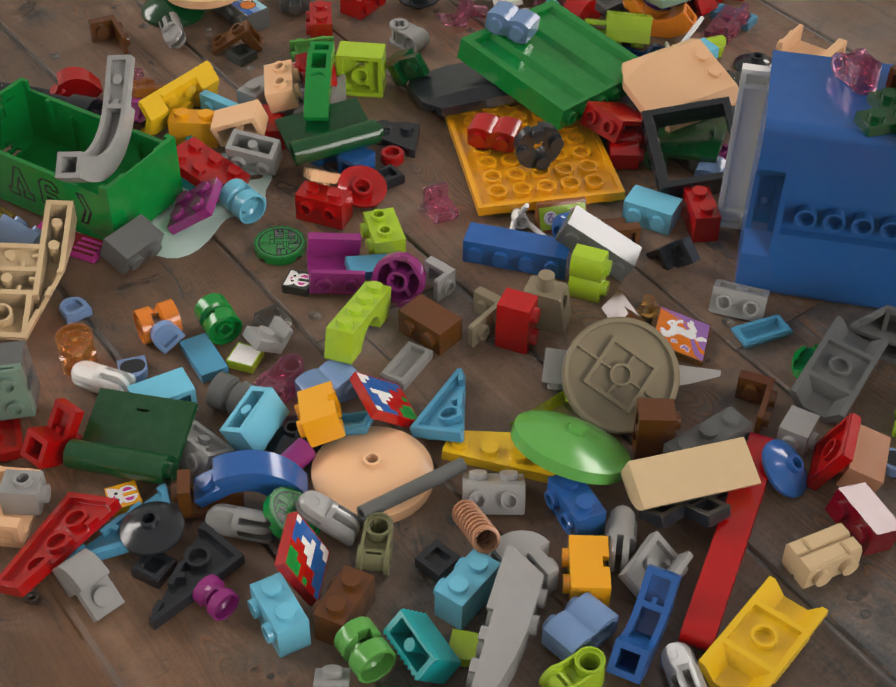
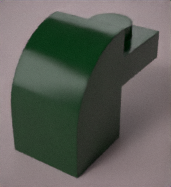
[385,47,430,86]

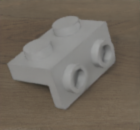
[462,469,526,515]
[618,531,693,598]

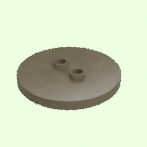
[561,317,680,435]

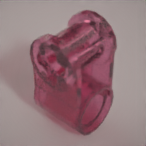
[831,47,882,95]
[255,353,305,404]

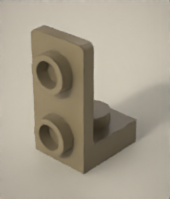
[468,286,501,348]

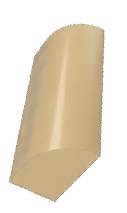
[620,437,761,511]

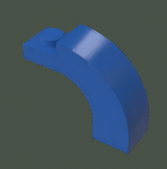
[194,450,308,508]
[606,564,682,684]

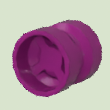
[192,574,240,621]

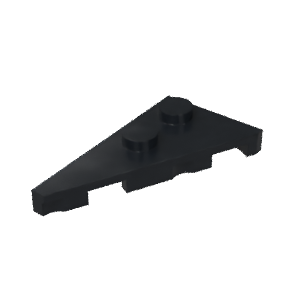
[376,120,420,158]
[149,522,245,631]

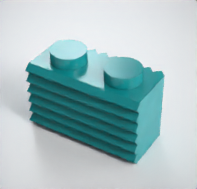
[383,608,461,684]

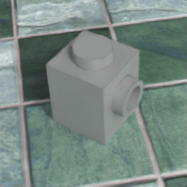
[776,405,820,459]
[0,469,51,516]

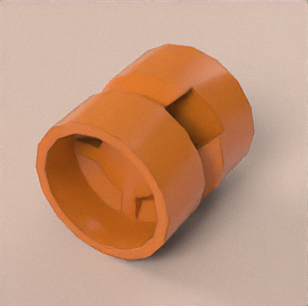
[133,299,183,345]

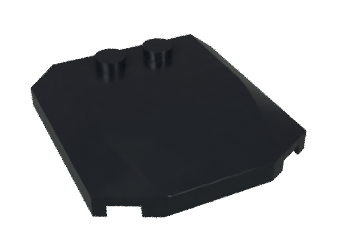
[408,62,518,117]

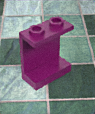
[306,232,365,295]

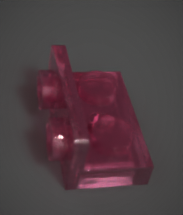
[704,2,750,45]

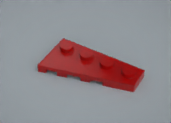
[0,492,122,597]

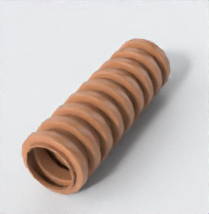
[452,499,500,554]

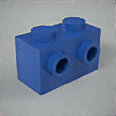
[544,475,607,536]

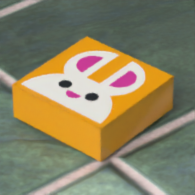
[104,480,143,518]

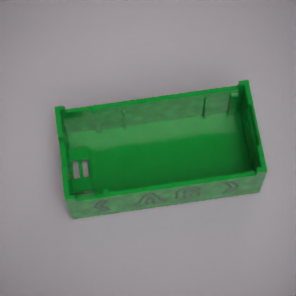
[0,77,183,240]

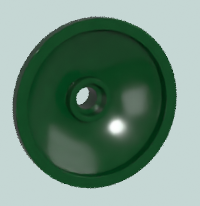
[141,0,206,28]

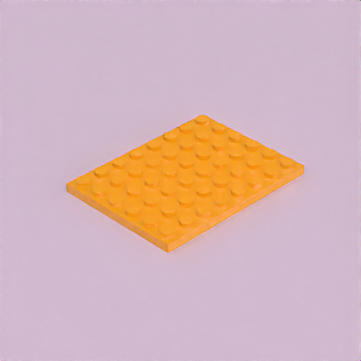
[444,102,625,216]

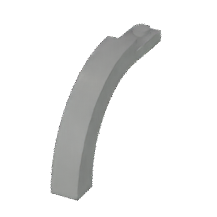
[55,55,135,183]

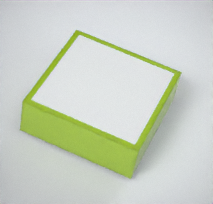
[226,342,264,374]

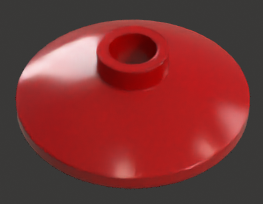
[337,165,387,208]

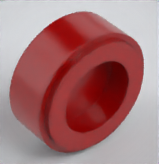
[380,145,404,167]

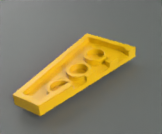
[442,430,556,483]

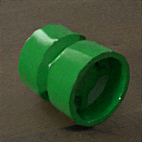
[194,293,243,345]

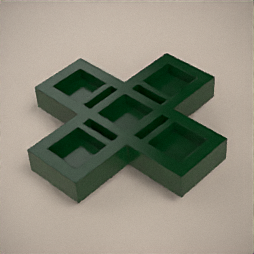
[854,87,896,138]

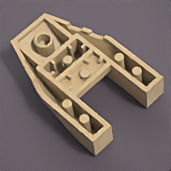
[0,200,77,341]

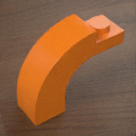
[622,0,697,38]

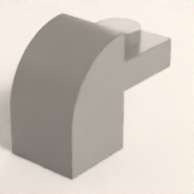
[488,530,559,594]
[51,549,125,622]

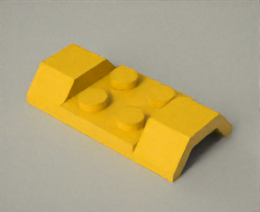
[138,61,219,136]
[698,576,829,687]

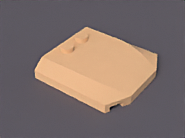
[621,38,739,132]

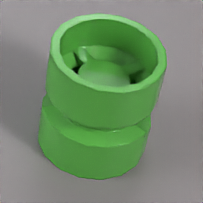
[334,616,397,684]

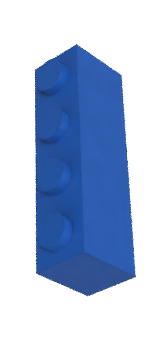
[462,222,572,280]

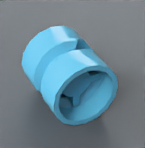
[219,178,267,224]

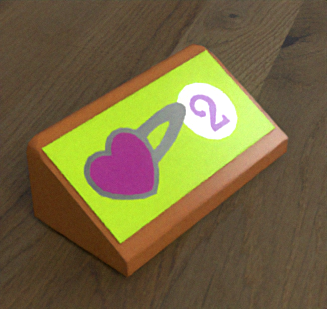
[535,196,587,233]

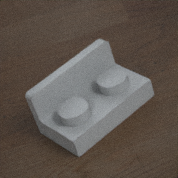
[708,279,770,321]
[179,420,235,477]

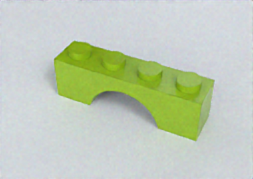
[324,281,392,364]

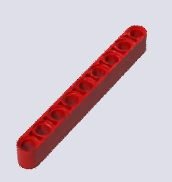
[678,432,774,652]

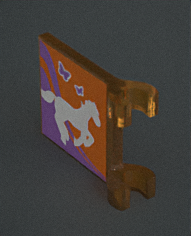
[637,294,711,367]

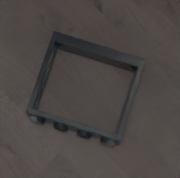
[641,96,735,199]

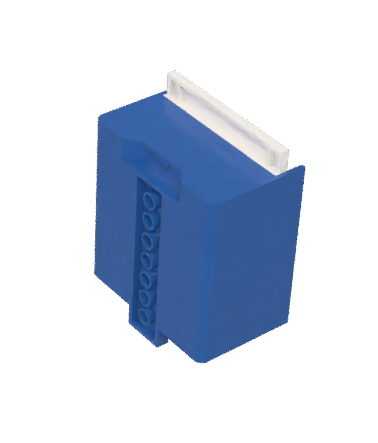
[718,50,896,309]

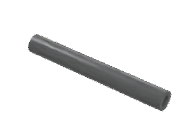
[357,458,467,521]

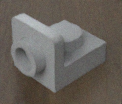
[242,316,293,354]

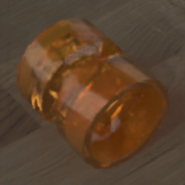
[55,323,99,377]

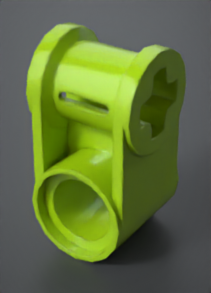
[539,646,606,687]

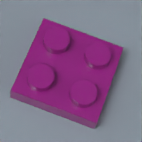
[167,177,223,235]

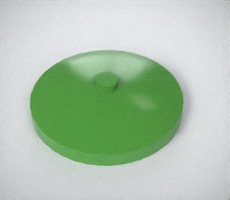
[511,410,631,485]

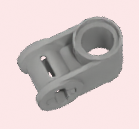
[389,18,430,53]

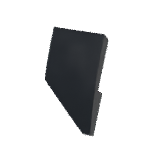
[646,236,701,271]

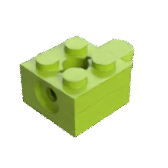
[585,10,653,48]
[333,41,386,98]

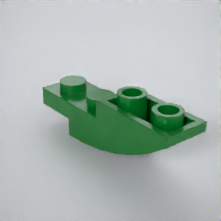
[304,41,335,121]

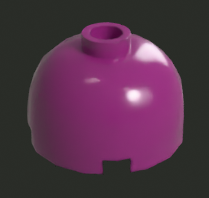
[371,251,426,307]

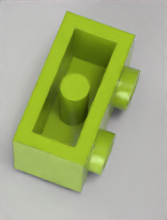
[360,207,406,254]

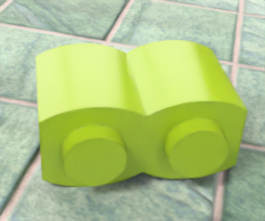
[568,243,612,304]

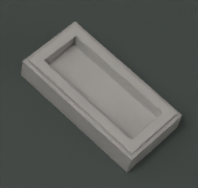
[379,341,433,392]

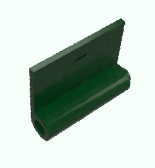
[274,97,384,166]
[643,117,728,171]
[63,388,198,486]

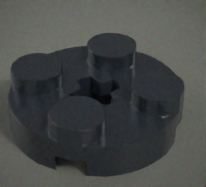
[513,121,564,170]

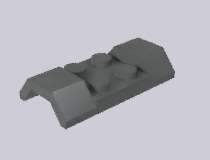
[789,315,889,424]

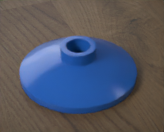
[762,439,807,498]

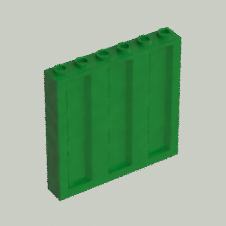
[457,0,638,130]

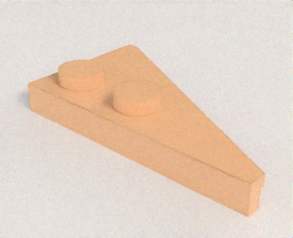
[303,166,341,187]

